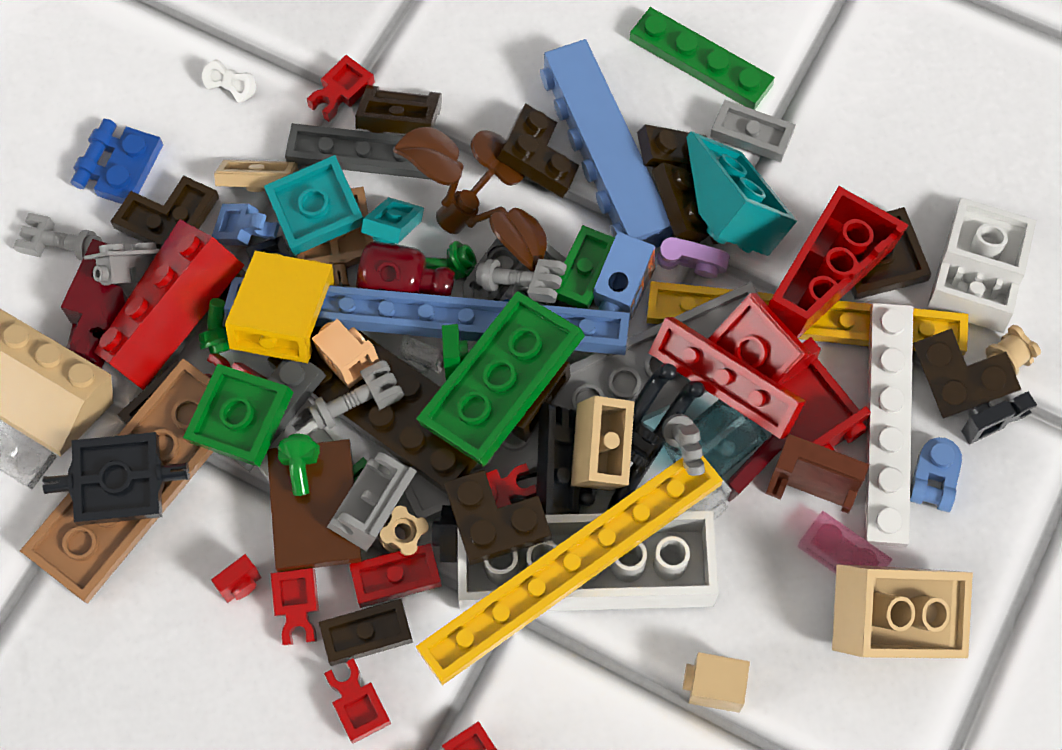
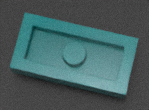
[361,197,424,244]

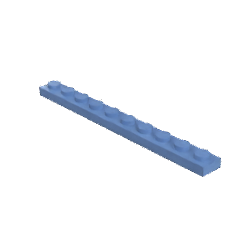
[224,277,630,355]

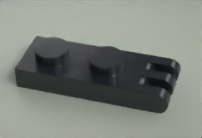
[536,403,580,515]

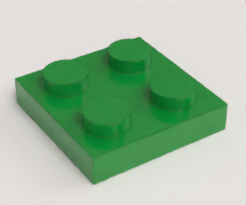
[183,364,294,467]

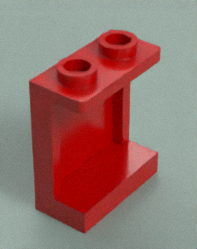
[780,337,872,451]

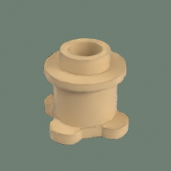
[985,325,1041,376]
[378,505,429,556]

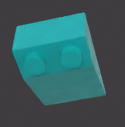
[686,131,797,256]

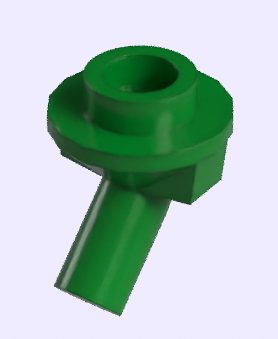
[426,241,477,280]
[198,298,232,354]
[278,433,320,496]

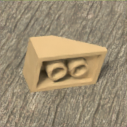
[832,564,973,658]

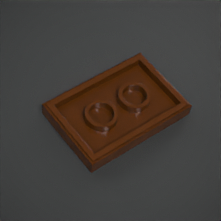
[267,439,362,572]

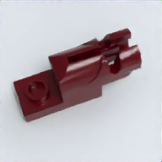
[61,239,128,369]

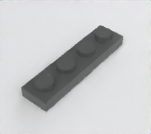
[285,123,432,180]

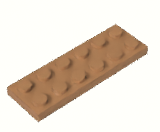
[20,358,214,604]

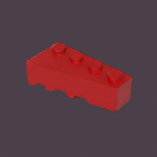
[768,186,909,338]
[94,219,245,390]

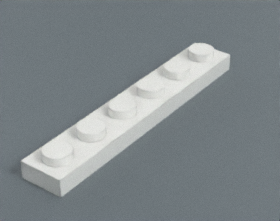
[864,303,913,547]

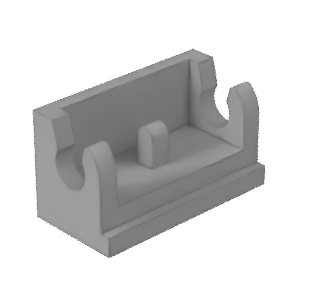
[327,452,417,552]

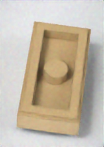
[214,160,298,192]

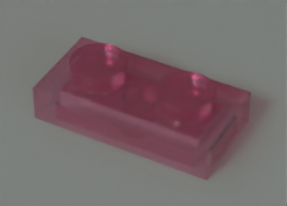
[797,511,892,574]

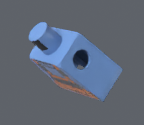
[593,231,655,320]

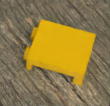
[225,251,334,364]

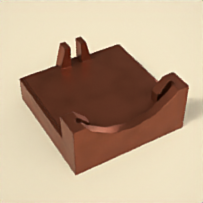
[765,434,870,514]

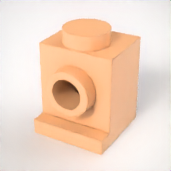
[311,319,380,389]

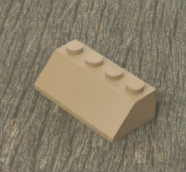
[0,309,114,457]

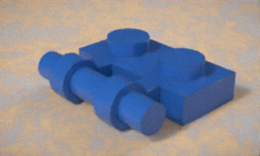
[70,118,163,204]

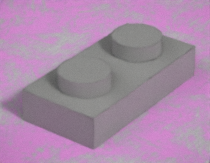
[710,100,796,162]

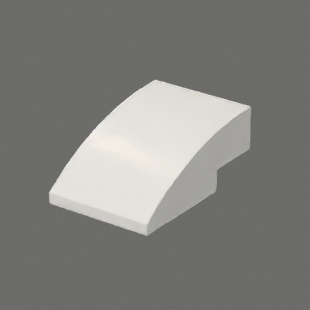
[927,197,1037,334]

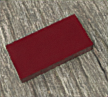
[719,433,790,502]

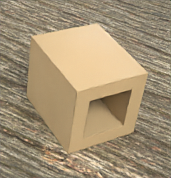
[682,652,750,713]

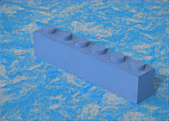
[540,39,673,248]

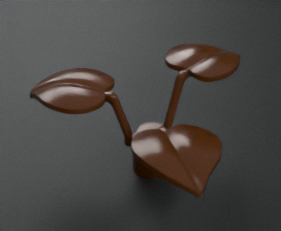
[393,127,547,272]

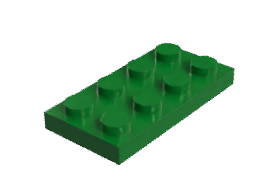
[416,291,585,467]

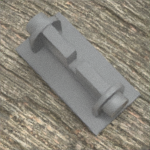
[84,242,160,285]

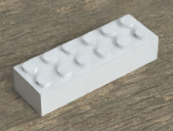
[457,511,719,613]

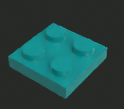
[264,155,364,256]

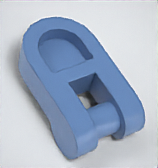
[910,437,962,513]

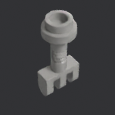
[13,213,102,261]
[476,259,567,303]
[309,360,404,429]
[662,414,705,476]

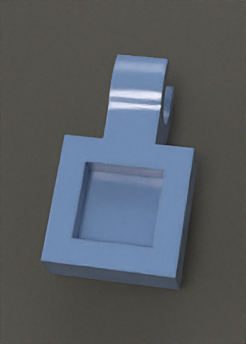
[212,203,280,246]

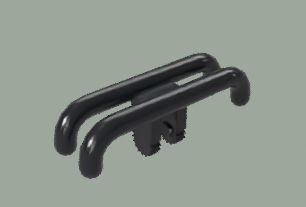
[579,363,705,511]

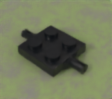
[42,432,190,526]

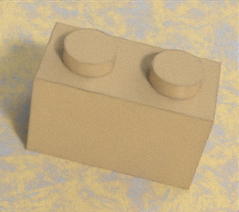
[571,396,634,491]

